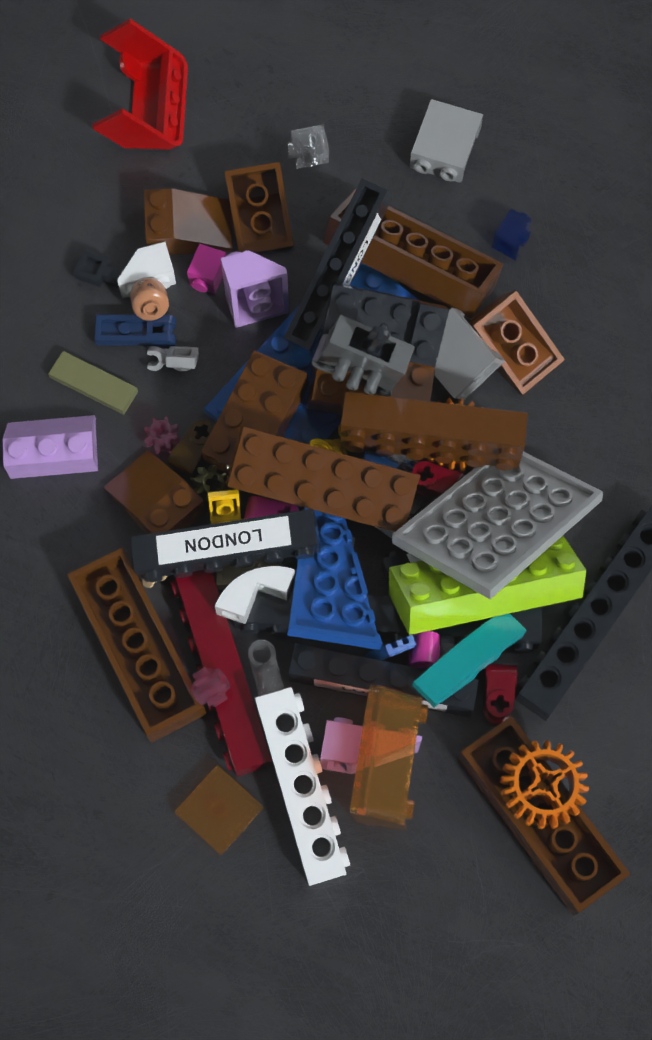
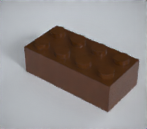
[201,350,309,473]
[306,362,435,415]

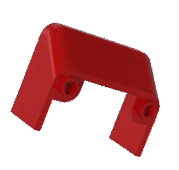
[92,18,188,150]

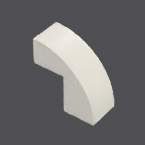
[215,566,295,624]

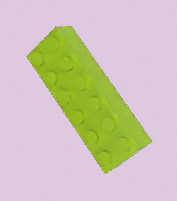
[389,536,586,635]

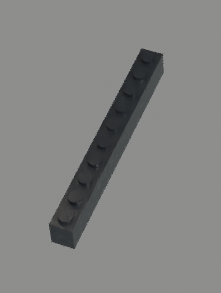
[234,590,542,653]

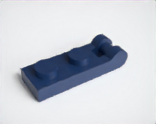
[95,315,176,348]

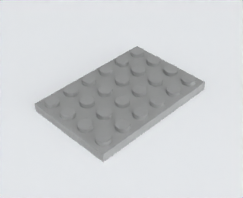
[392,451,603,599]

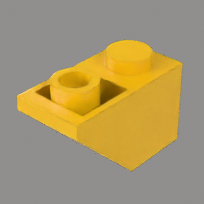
[207,489,241,524]

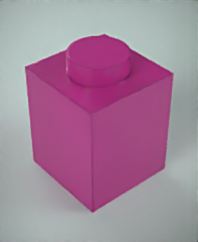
[187,244,226,294]

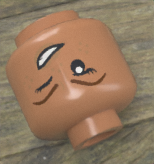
[130,278,169,321]

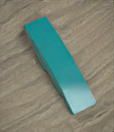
[412,613,527,708]

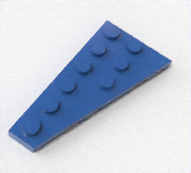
[287,507,382,650]

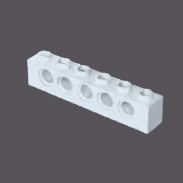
[255,687,350,886]

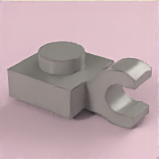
[147,346,198,371]

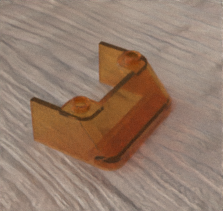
[350,684,429,830]

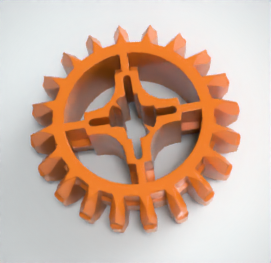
[500,740,589,829]

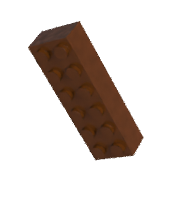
[323,189,504,319]
[341,392,528,471]
[225,426,420,532]
[67,547,207,743]
[458,716,631,916]

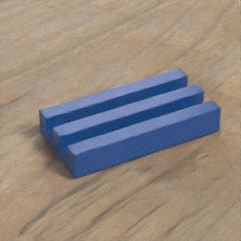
[365,635,416,660]

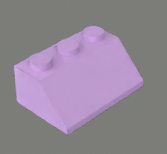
[221,250,289,328]
[3,415,98,479]

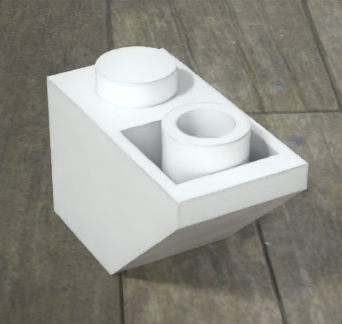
[117,242,176,298]

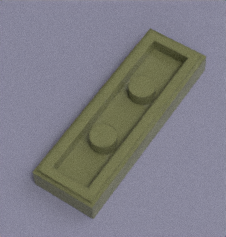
[48,351,138,415]

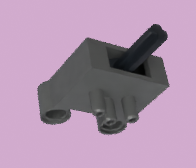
[311,314,415,397]

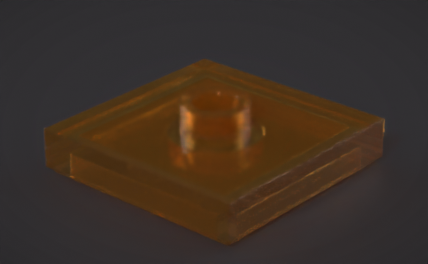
[174,765,264,856]

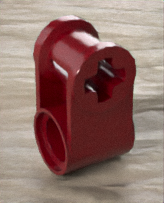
[412,461,465,498]
[483,663,517,725]

